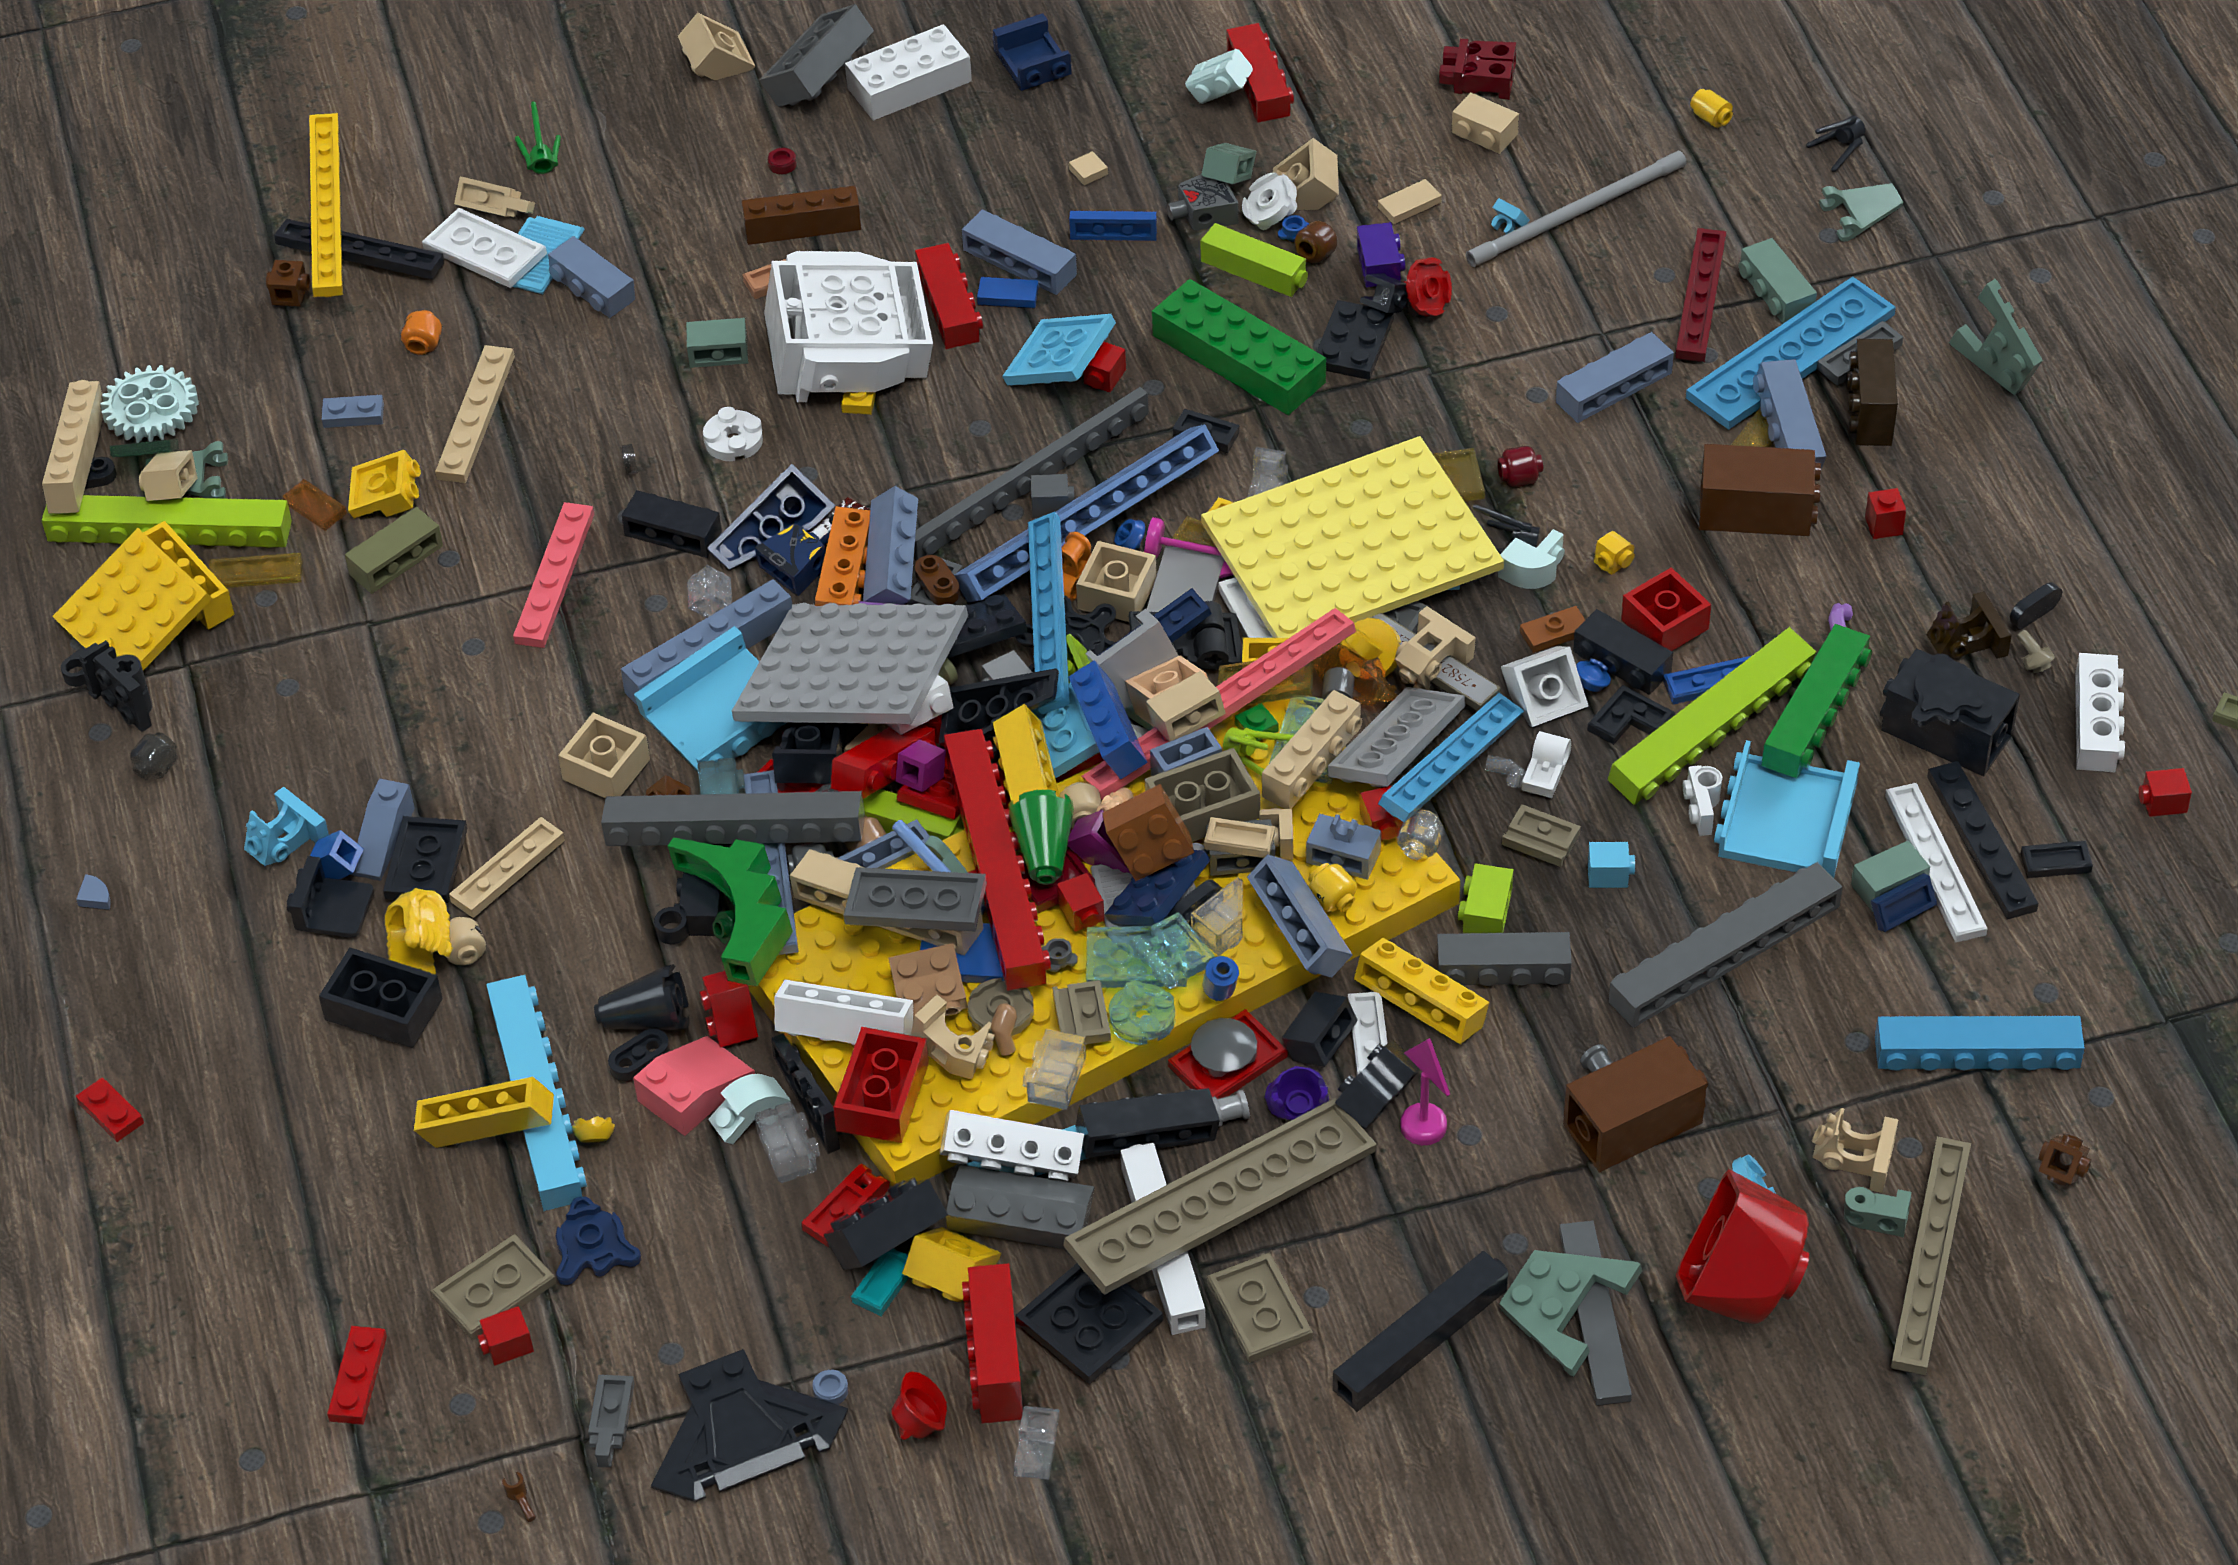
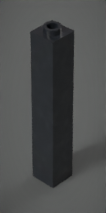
[1333,1250,1508,1412]

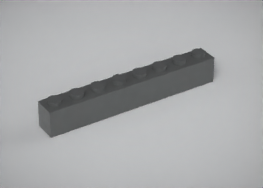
[601,791,865,846]
[1609,862,1842,1028]

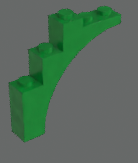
[668,837,793,986]

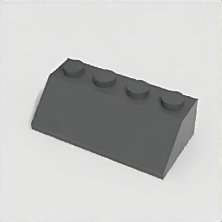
[946,1165,1095,1249]

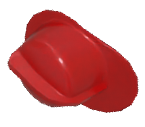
[891,1371,947,1440]

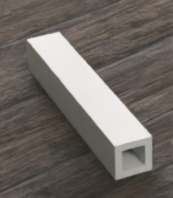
[1121,1143,1206,1335]

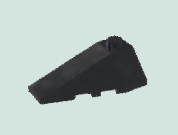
[939,668,1059,746]

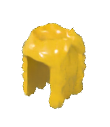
[384,888,453,974]

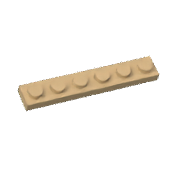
[435,345,515,483]

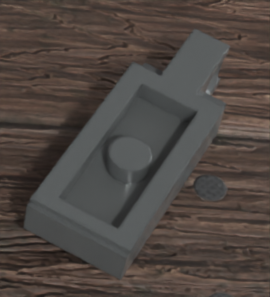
[588,1375,635,1467]

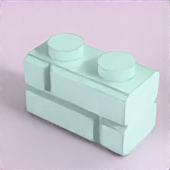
[1185,49,1253,104]

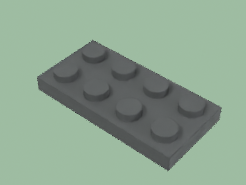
[843,867,987,932]

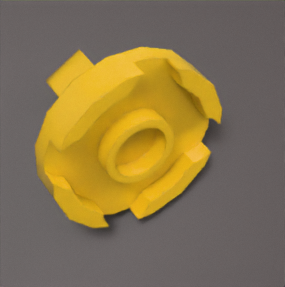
[1339,618,1401,681]

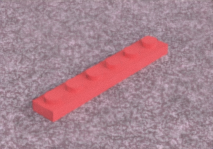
[513,502,594,648]

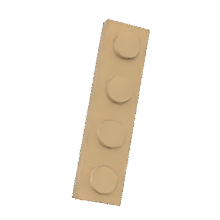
[449,817,565,918]

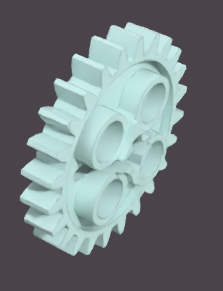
[100,365,199,443]

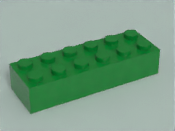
[1152,279,1326,416]

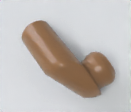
[991,1003,1017,1056]

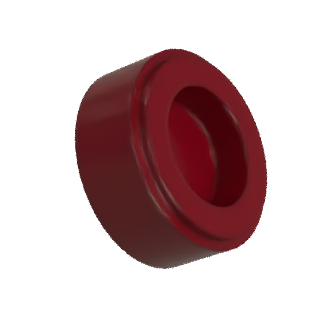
[768,148,797,174]

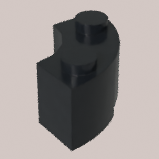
[1335,1040,1420,1129]

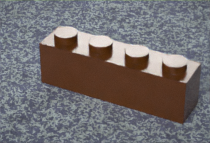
[742,185,861,245]

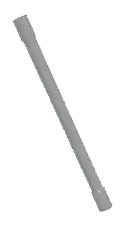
[1466,150,1687,267]

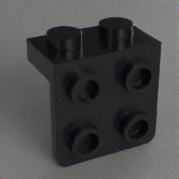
[287,856,374,938]

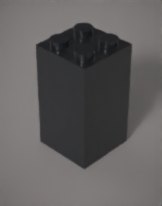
[1880,648,2020,777]

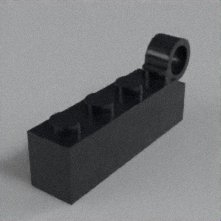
[654,844,731,945]

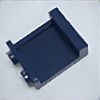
[993,13,1072,91]

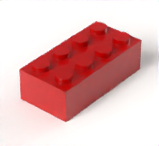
[962,1263,1024,1424]

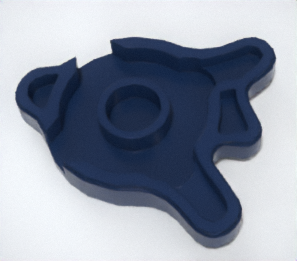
[556,1196,641,1285]

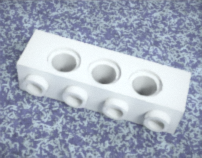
[2075,653,2125,772]

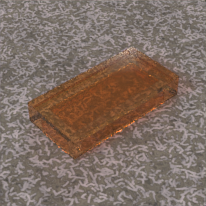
[282,479,347,531]

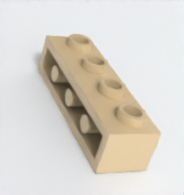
[1262,690,1362,809]

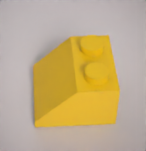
[902,1227,1001,1302]

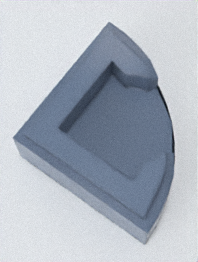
[76,874,111,910]

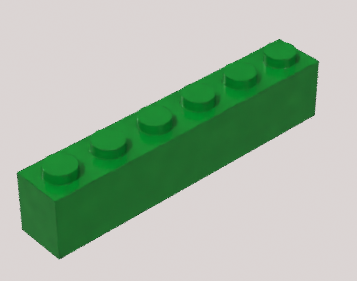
[1761,624,1872,779]

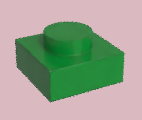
[1235,703,1279,741]

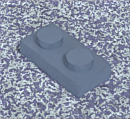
[322,395,384,428]

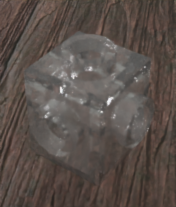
[687,565,732,618]

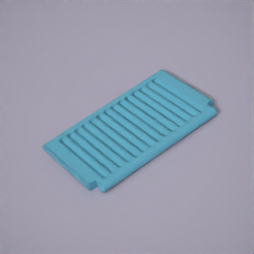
[496,216,585,294]

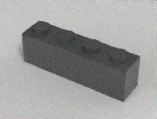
[1437,932,1572,986]

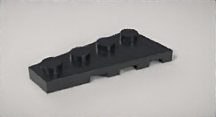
[771,1033,842,1154]

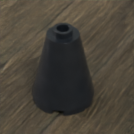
[594,964,689,1030]

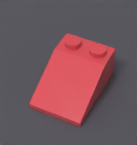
[633,1036,755,1136]

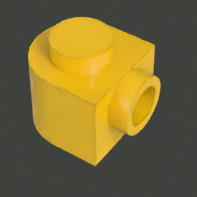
[1594,531,1635,575]

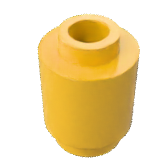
[1690,89,1733,128]

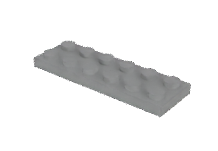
[1328,687,1465,787]

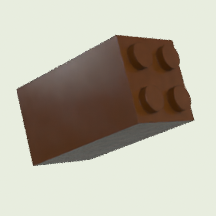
[1699,444,1821,536]
[1563,1036,1708,1173]

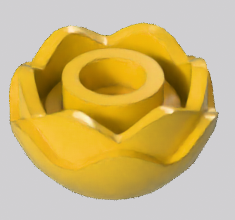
[572,1116,615,1143]

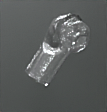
[1485,755,1526,788]

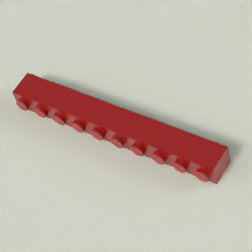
[944,729,1051,991]

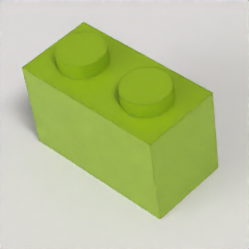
[1458,864,1514,933]

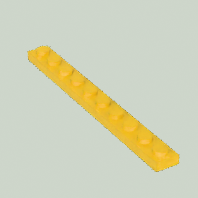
[309,113,343,297]

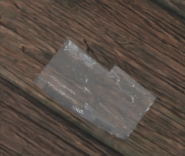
[1014,1406,1059,1480]

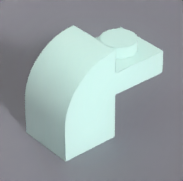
[1498,529,1565,589]
[708,1074,791,1144]

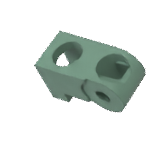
[1844,1187,1912,1237]

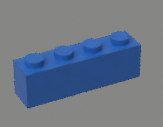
[1068,660,1148,779]

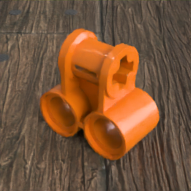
[1062,531,1091,601]

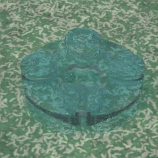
[1108,980,1176,1045]

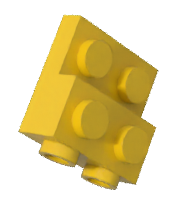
[348,450,421,518]

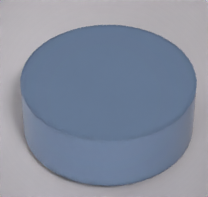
[813,1370,848,1405]

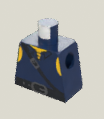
[754,524,830,596]

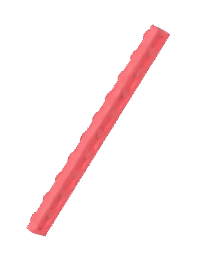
[1082,608,1356,800]

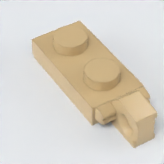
[454,176,535,217]

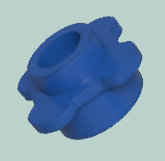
[1278,215,1309,242]

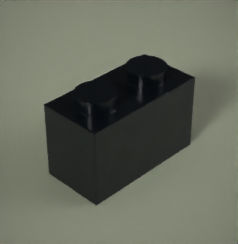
[1282,991,1358,1067]

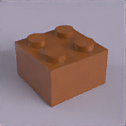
[1102,784,1194,881]

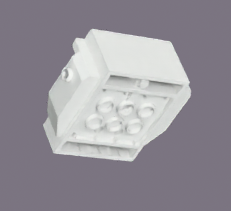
[764,251,933,402]

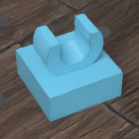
[1491,198,1530,234]

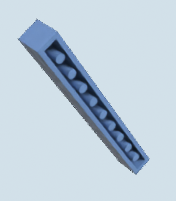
[954,425,1219,602]

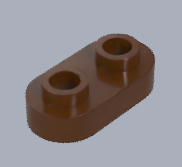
[915,555,960,605]

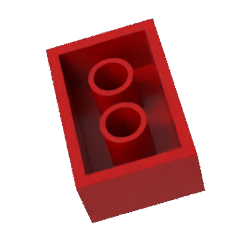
[833,1026,929,1143]

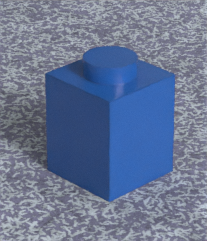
[310,830,364,879]

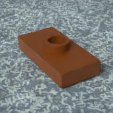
[1520,606,1585,653]

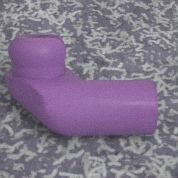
[1828,603,1853,630]

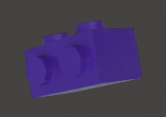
[1357,222,1406,287]

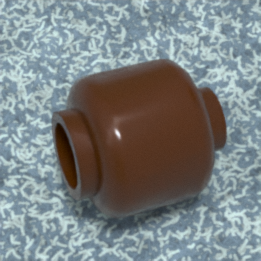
[1294,221,1337,263]

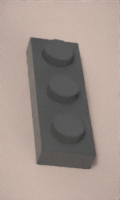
[1817,321,1903,385]

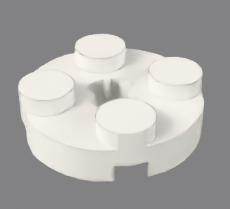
[1242,172,1297,230]
[703,407,763,461]

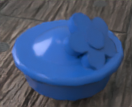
[1114,519,1146,550]
[1576,659,1611,692]

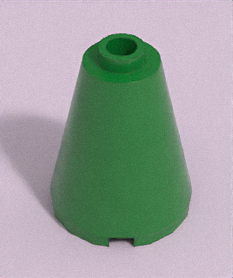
[1009,790,1074,885]

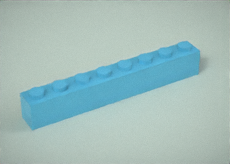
[486,975,587,1211]

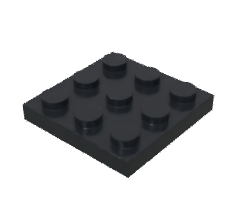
[1015,1263,1163,1384]

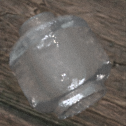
[1397,810,1444,860]

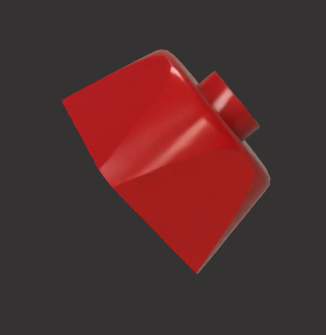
[1676,1169,1809,1324]

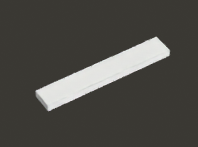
[1885,783,1987,943]

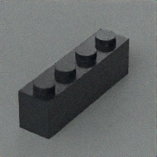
[1075,1088,1220,1158]

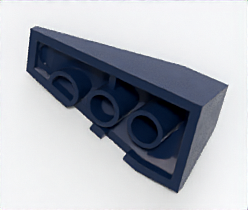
[707,464,835,570]

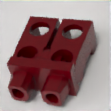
[1439,39,1516,100]

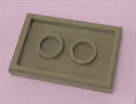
[431,1234,556,1341]
[1207,1253,1313,1363]

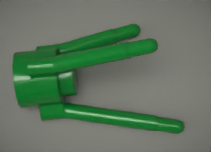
[515,101,561,174]

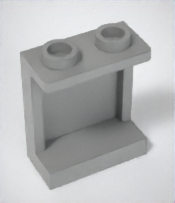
[1085,609,1179,709]

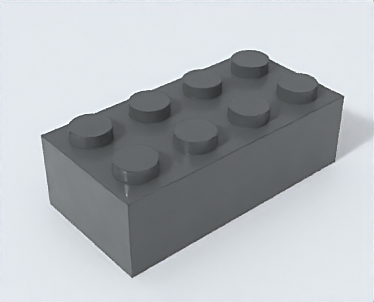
[759,4,874,107]

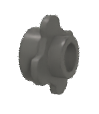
[1041,938,1078,972]

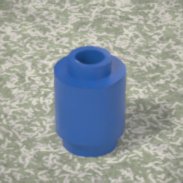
[1202,956,1239,1001]

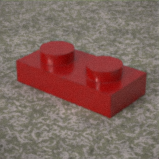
[76,1077,144,1142]

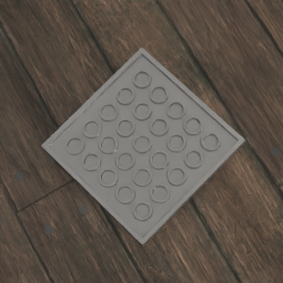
[731,603,968,724]

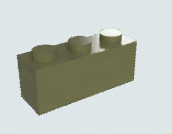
[345,507,443,594]

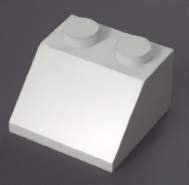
[1501,646,1588,727]

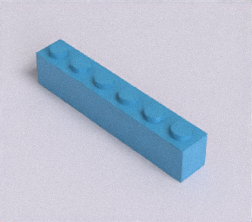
[1875,1016,2085,1070]

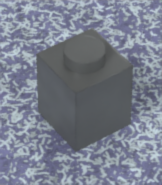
[1031,474,1075,518]

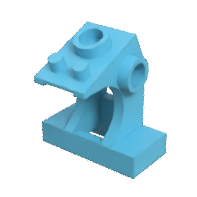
[244,787,329,866]

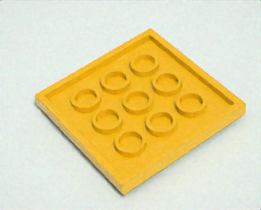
[52,528,213,670]

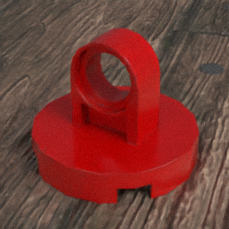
[1402,257,1452,317]

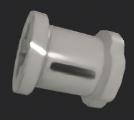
[1212,1090,1250,1126]

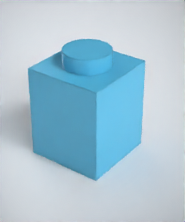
[1588,842,1635,888]

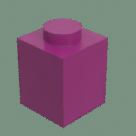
[896,739,946,792]

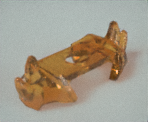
[1311,641,1398,706]

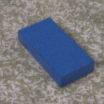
[977,277,1039,308]

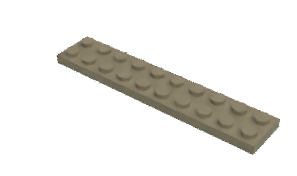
[1063,1098,1377,1295]

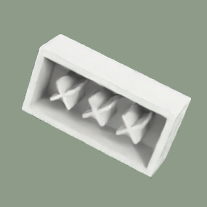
[845,24,972,121]

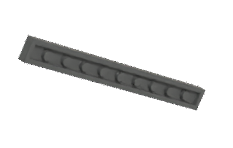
[914,387,1149,560]

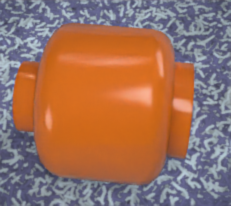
[401,310,442,355]

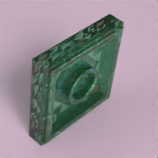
[109,439,179,458]

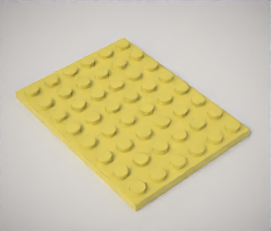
[1201,436,1504,638]

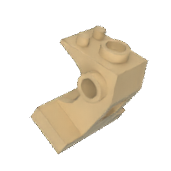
[1395,606,1476,690]
[911,995,995,1079]
[1812,1108,1898,1193]

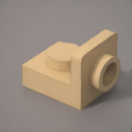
[1259,808,1293,860]

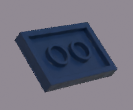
[1105,850,1210,927]

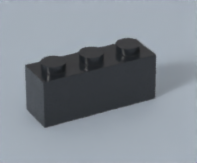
[621,490,722,558]
[1573,609,1673,695]

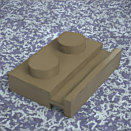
[1502,805,1581,867]
[1052,980,1111,1048]

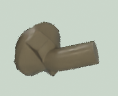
[2017,630,2055,673]

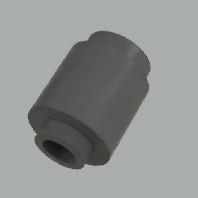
[1321,667,1355,703]

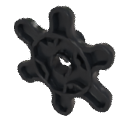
[1015,595,1116,672]

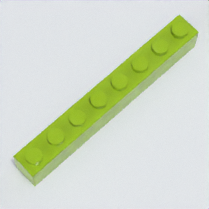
[42,495,292,547]
[1607,627,1816,805]

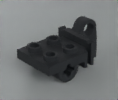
[1128,601,1242,670]
[61,640,152,732]

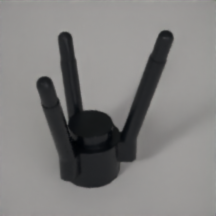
[1806,115,1866,172]
[1472,504,1540,554]

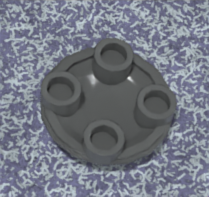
[1191,1018,1257,1077]

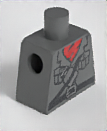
[1166,174,1238,230]

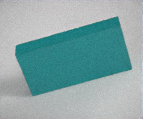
[851,1248,909,1317]

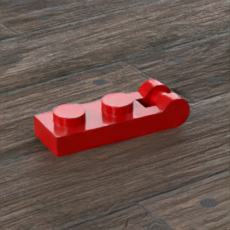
[801,1164,890,1247]

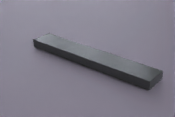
[1559,1220,1632,1405]

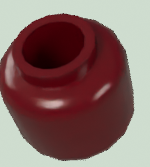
[1497,446,1543,487]

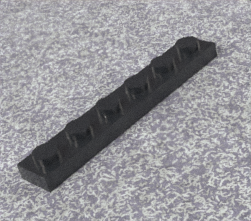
[274,219,444,279]
[1927,761,2039,920]

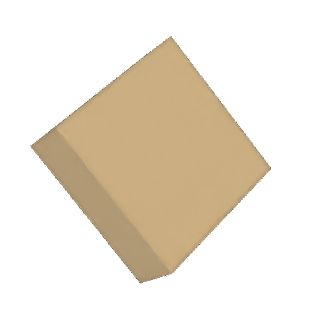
[1069,151,1108,186]

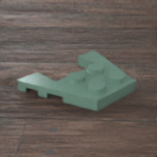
[1949,279,2043,395]
[1499,1250,1642,1377]

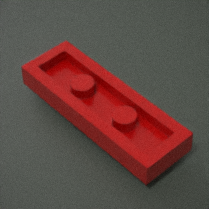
[327,1326,387,1425]

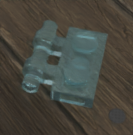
[1131,912,1215,989]

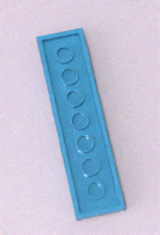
[1686,276,1896,430]

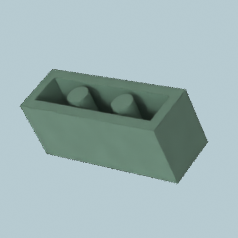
[1738,238,1817,323]

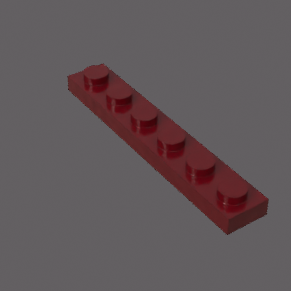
[1675,228,1727,362]

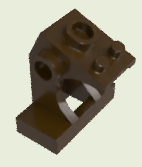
[1926,591,2012,659]

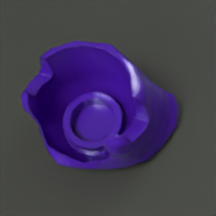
[1264,1066,1329,1120]

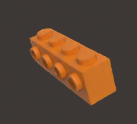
[815,506,870,606]

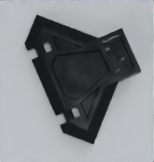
[651,1349,848,1502]

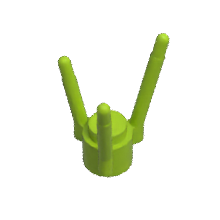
[1223,727,1294,776]

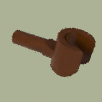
[502,1472,536,1522]

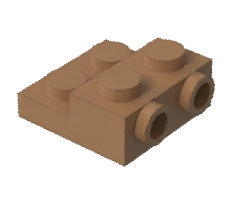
[889,943,968,1020]

